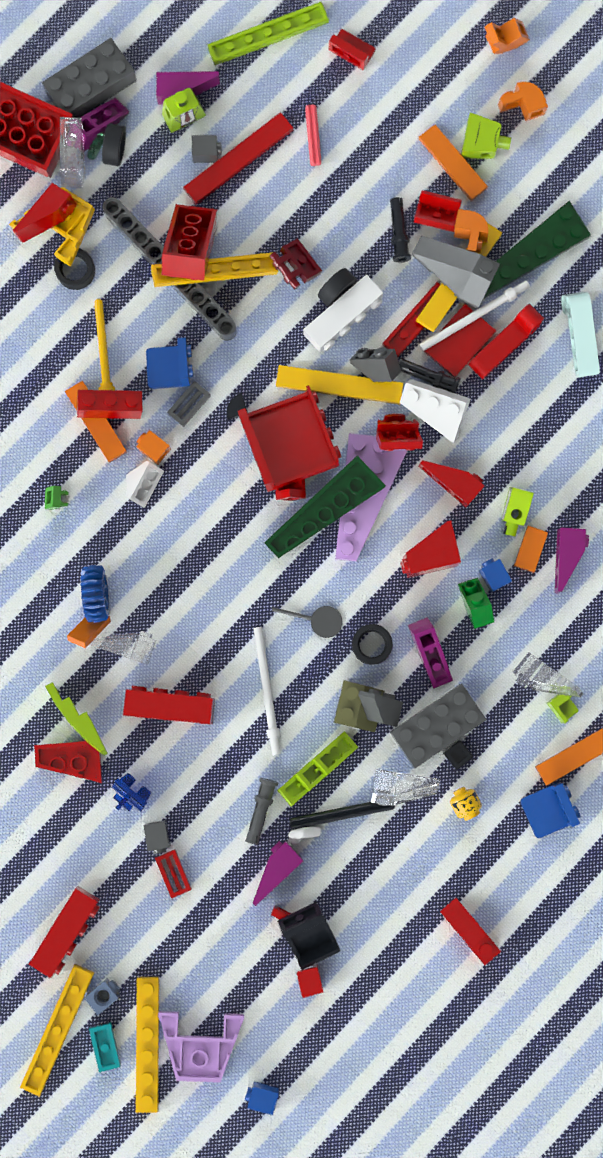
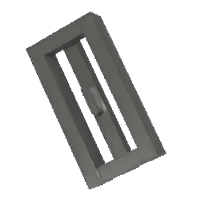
[167,381,211,427]

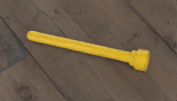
[94,299,115,390]

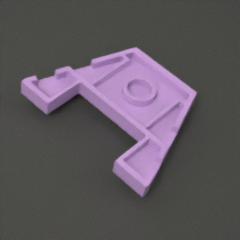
[158,1011,244,1082]

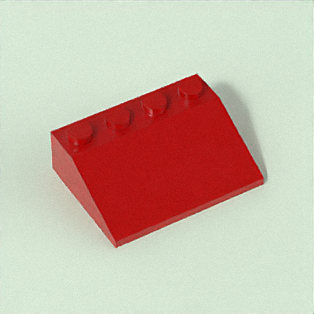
[0,82,73,179]

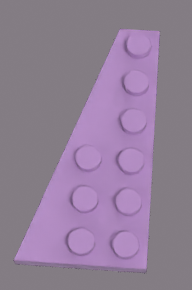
[335,433,407,561]

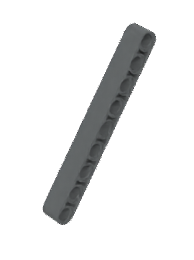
[103,197,237,341]

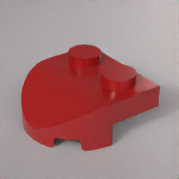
[376,414,423,451]

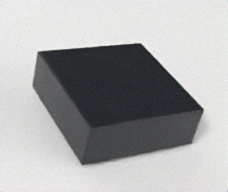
[443,740,473,770]

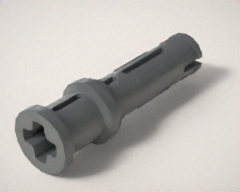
[245,777,278,845]

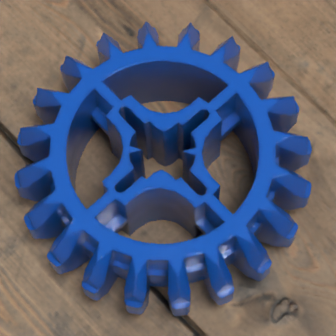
[81,565,109,623]

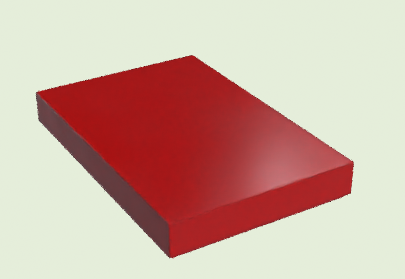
[423,304,496,378]

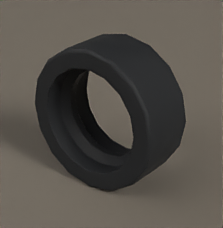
[102,124,126,166]
[54,248,95,290]
[318,268,357,307]
[352,624,393,665]

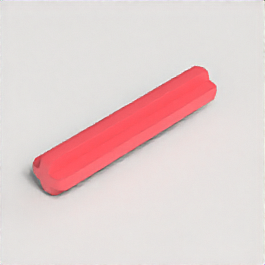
[305,105,321,166]

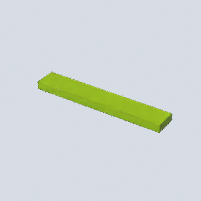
[207,1,329,66]

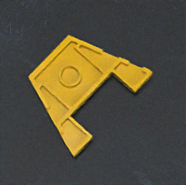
[9,187,95,267]

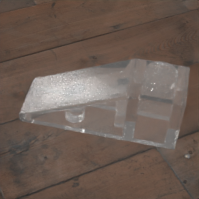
[60,117,86,188]
[89,631,156,665]
[513,652,583,697]
[371,769,440,806]

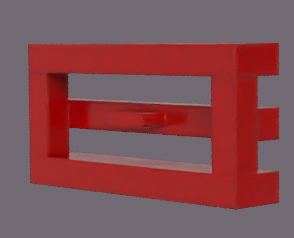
[155,849,192,898]

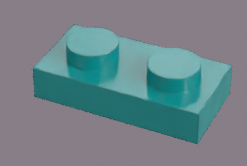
[89,1022,121,1072]

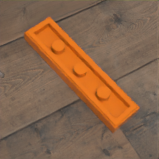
[419,124,488,201]
[65,380,127,463]
[535,728,603,785]

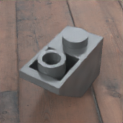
[350,347,401,382]
[359,689,403,727]

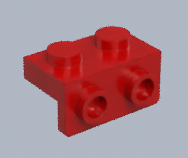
[414,190,462,232]

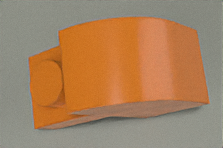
[484,18,530,54]
[498,82,548,121]
[454,209,488,253]

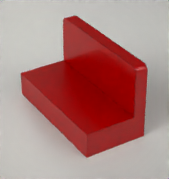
[329,29,376,71]

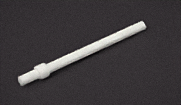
[419,280,530,351]
[254,627,281,755]

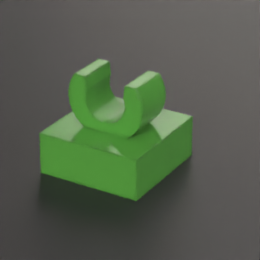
[45,486,69,510]

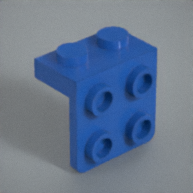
[146,337,193,389]
[520,782,581,838]

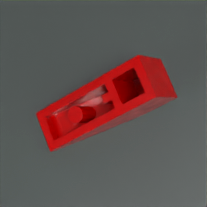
[12,183,77,243]
[418,460,485,507]
[440,898,501,965]

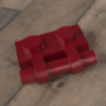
[269,238,322,290]

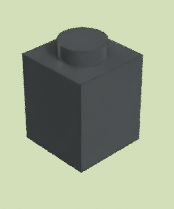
[192,135,222,163]
[143,820,171,854]

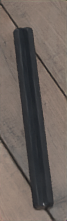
[289,798,395,830]

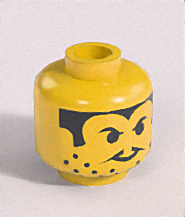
[450,787,482,821]

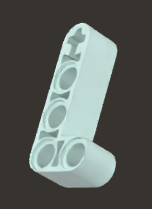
[561,292,600,378]

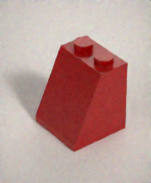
[400,521,461,578]

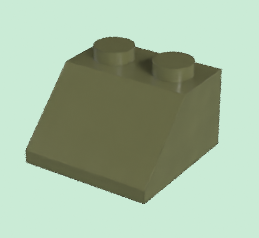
[333,680,385,732]

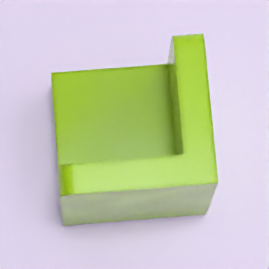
[547,690,578,724]

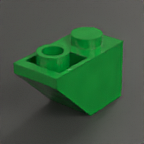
[458,578,495,629]

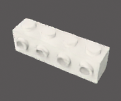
[303,274,383,353]

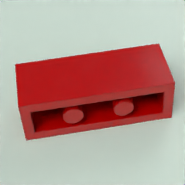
[77,390,143,419]

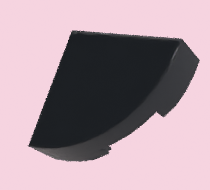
[227,393,248,420]

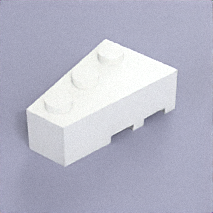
[400,379,471,443]

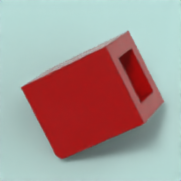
[275,479,306,501]
[296,964,324,998]

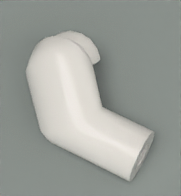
[288,826,321,845]

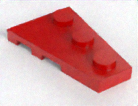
[34,741,103,783]

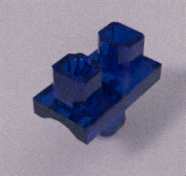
[111,773,151,812]

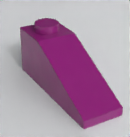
[156,71,220,106]
[67,97,129,153]
[554,528,589,593]
[408,617,453,689]
[253,841,303,906]

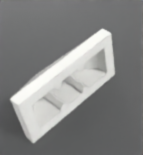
[126,461,164,508]

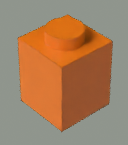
[136,430,171,465]

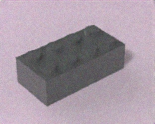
[42,38,137,123]
[389,684,487,768]

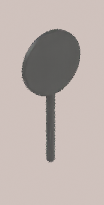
[272,606,343,638]

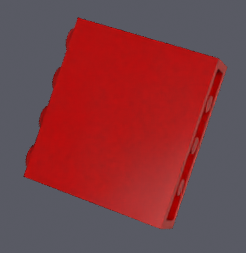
[237,385,341,492]

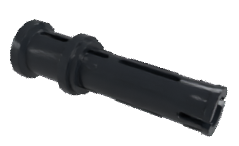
[390,197,411,263]
[399,358,461,393]

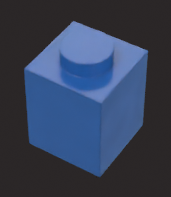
[479,558,512,593]
[245,1081,279,1115]

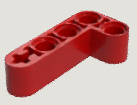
[468,303,544,380]

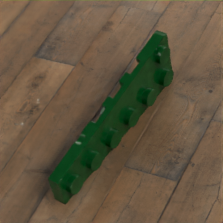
[483,201,591,299]
[264,455,386,558]

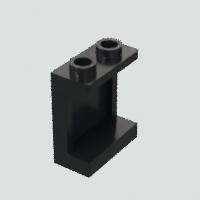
[277,901,340,970]

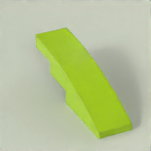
[45,682,108,756]
[277,731,358,806]

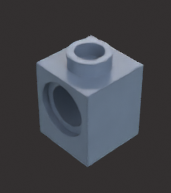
[84,978,121,1015]

